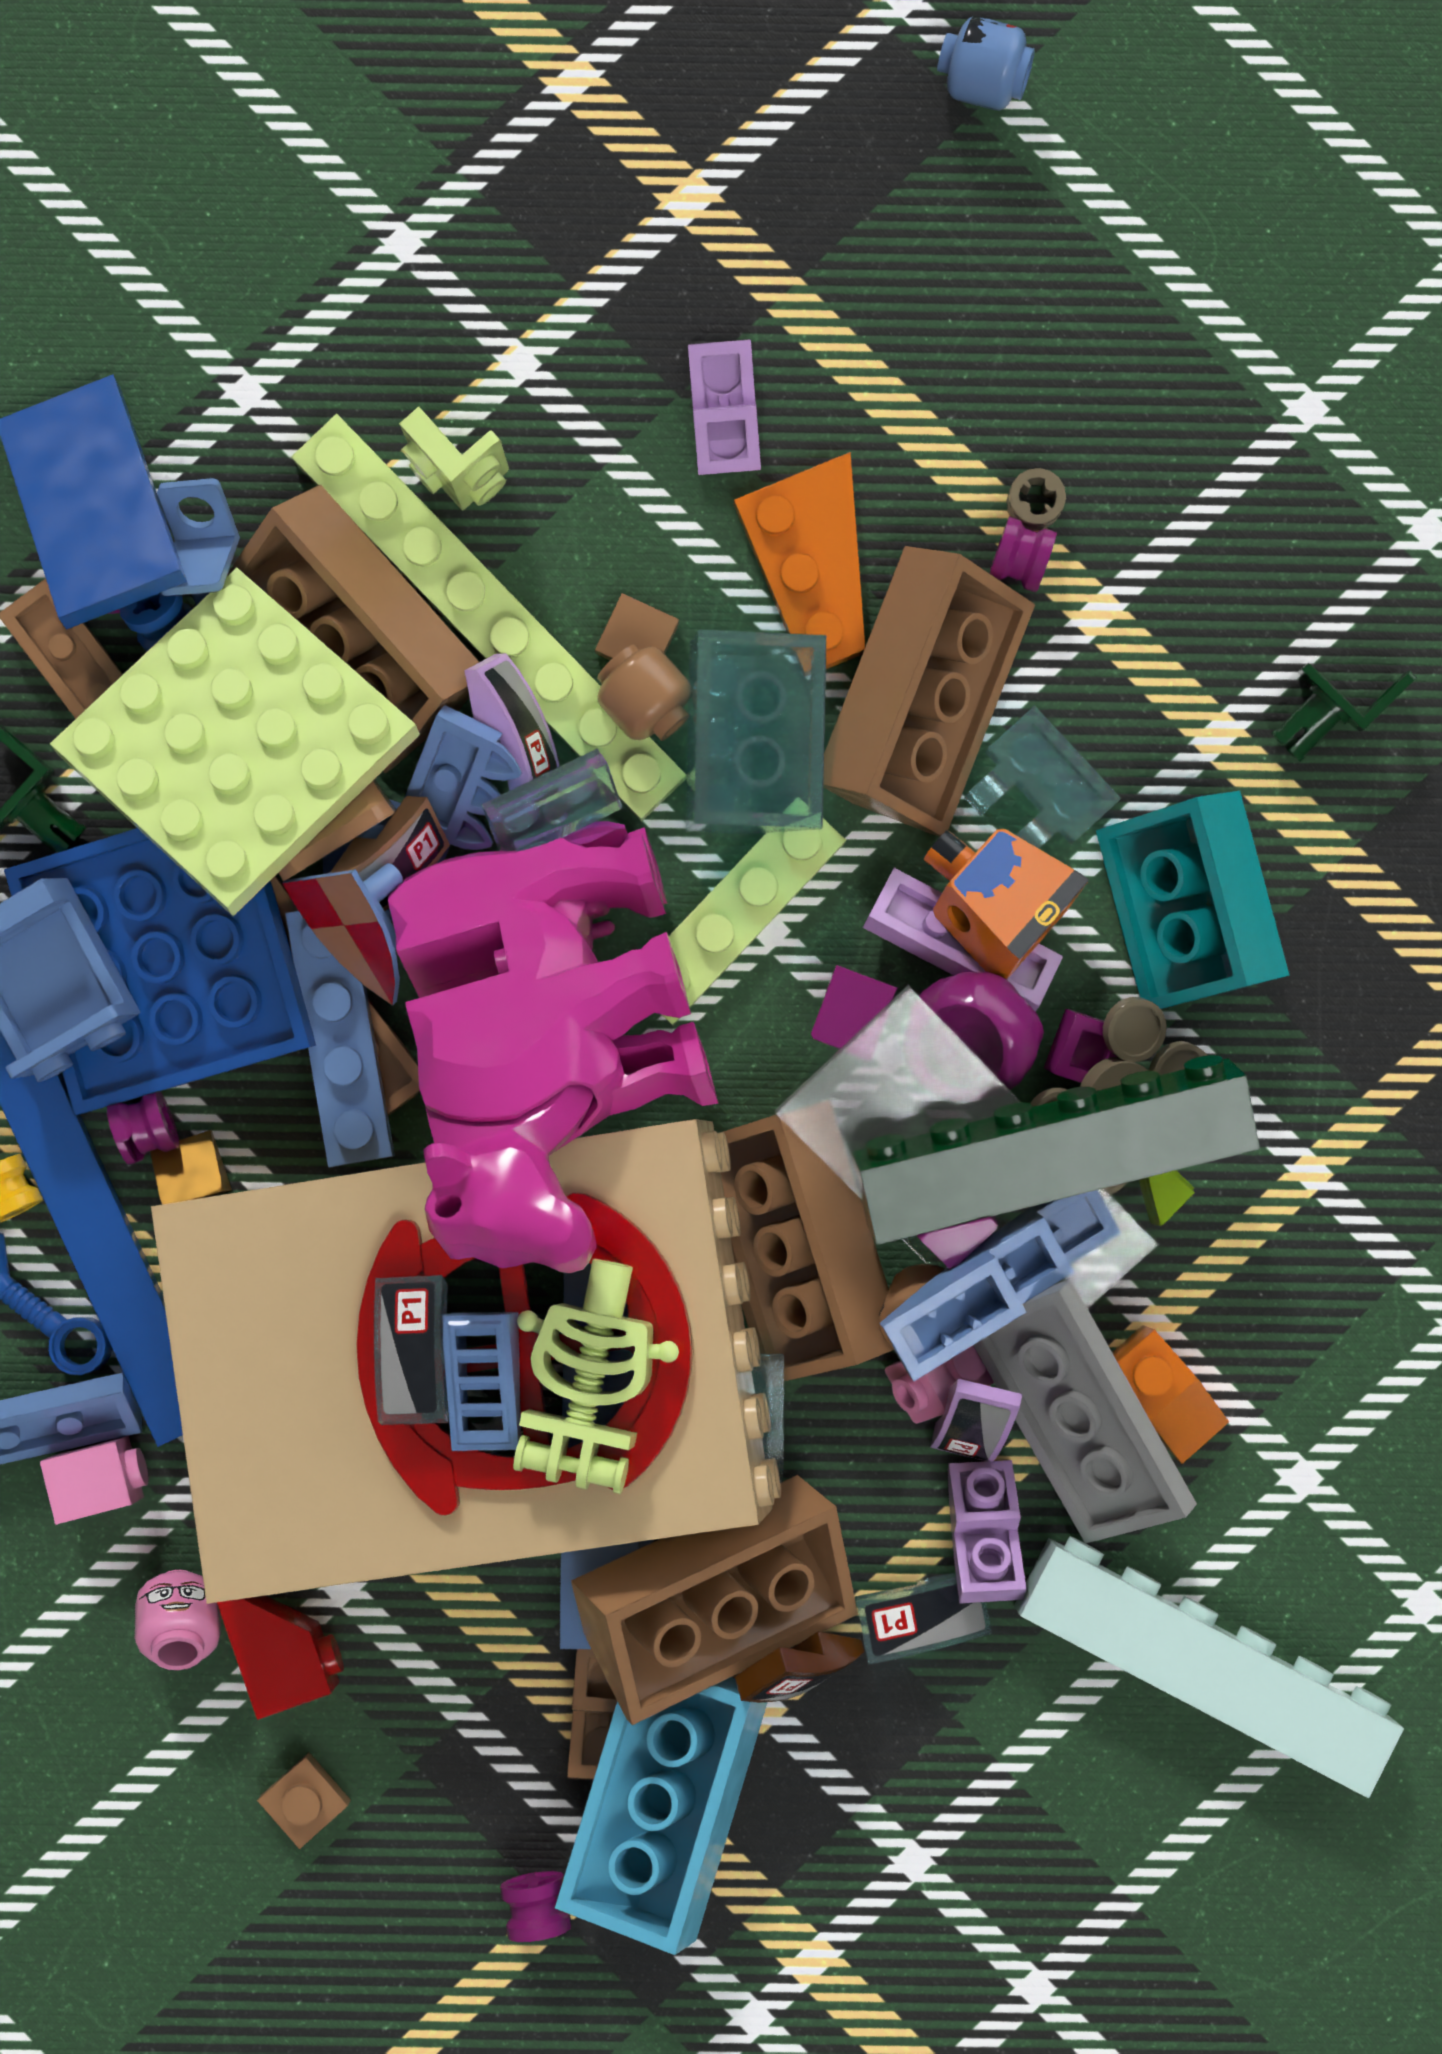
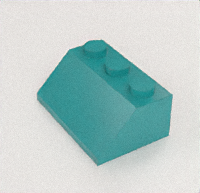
[1096,790,1290,1009]

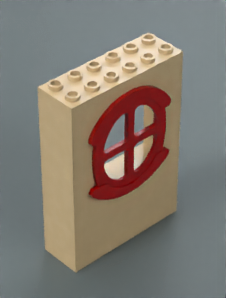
[151,1119,781,1604]

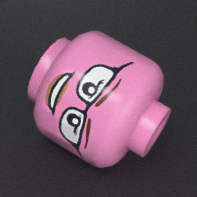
[135,1570,221,1670]

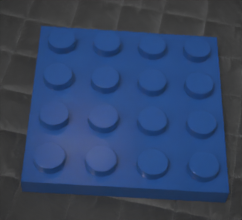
[4,828,316,1116]

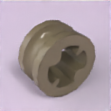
[1006,468,1066,531]

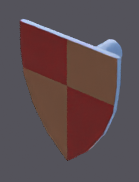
[282,863,403,1005]

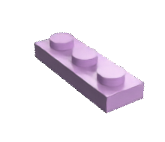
[863,868,1063,1012]

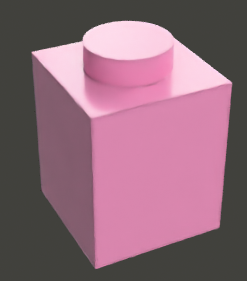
[40,1436,148,1525]

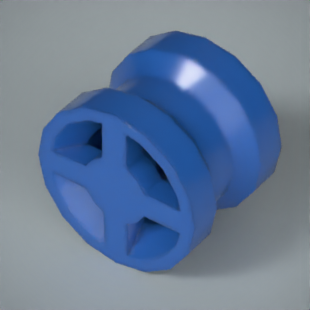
[120,592,192,652]

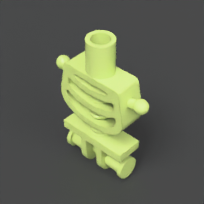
[513,1259,679,1494]

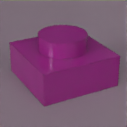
[1044,1009,1117,1083]

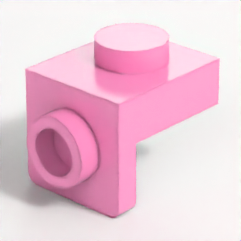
[885,1346,994,1424]

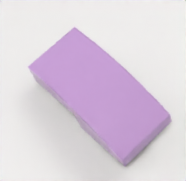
[947,1460,1026,1603]

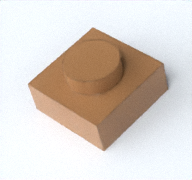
[257,1752,351,1849]

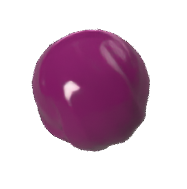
[902,972,1044,1101]

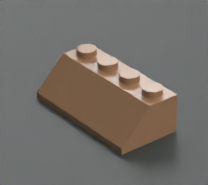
[227,485,479,773]
[813,546,1035,837]
[720,1099,894,1385]
[571,1475,858,1725]

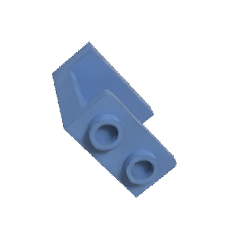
[0,878,141,1082]

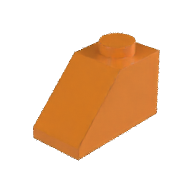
[1112,1325,1229,1464]

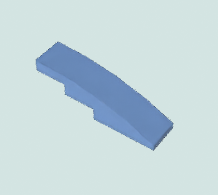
[879,1190,1121,1381]

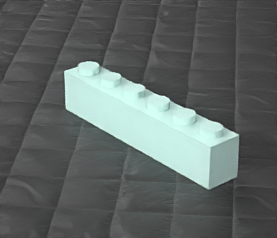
[1014,1536,1404,1798]

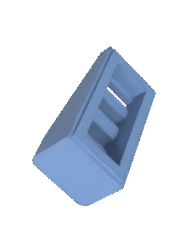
[442,1312,521,1451]

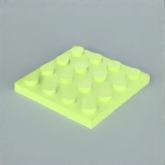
[50,567,420,916]

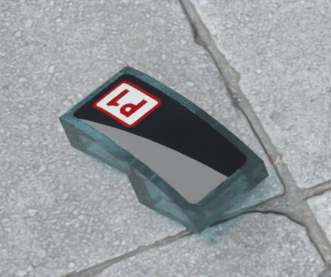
[374,1275,448,1425]
[855,1573,992,1664]

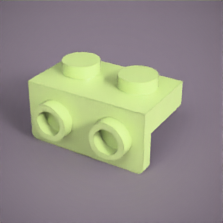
[399,407,509,511]

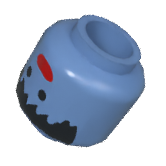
[937,16,1035,111]

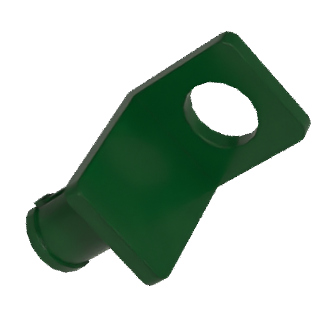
[1271,663,1417,762]
[0,724,87,853]

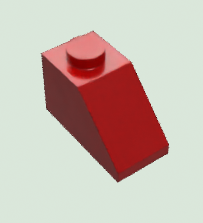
[217,1595,344,1720]

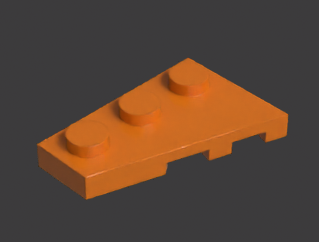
[734,452,865,678]

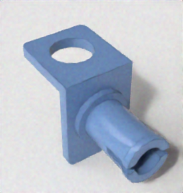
[157,478,240,605]

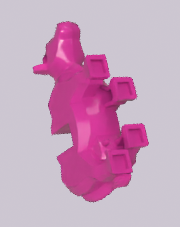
[388,821,718,1273]

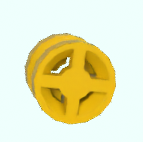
[0,1154,43,1223]

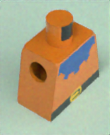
[923,829,1089,980]

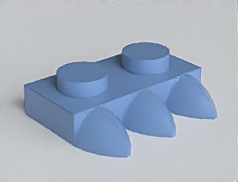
[404,705,522,850]

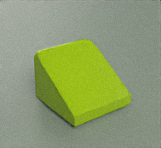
[1139,1170,1195,1226]

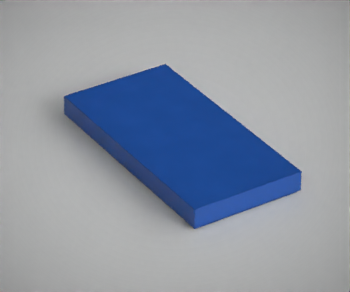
[0,374,187,630]

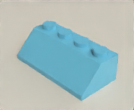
[555,1677,768,1955]

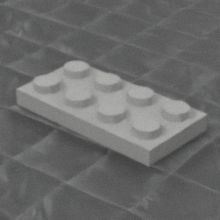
[973,1279,1197,1544]

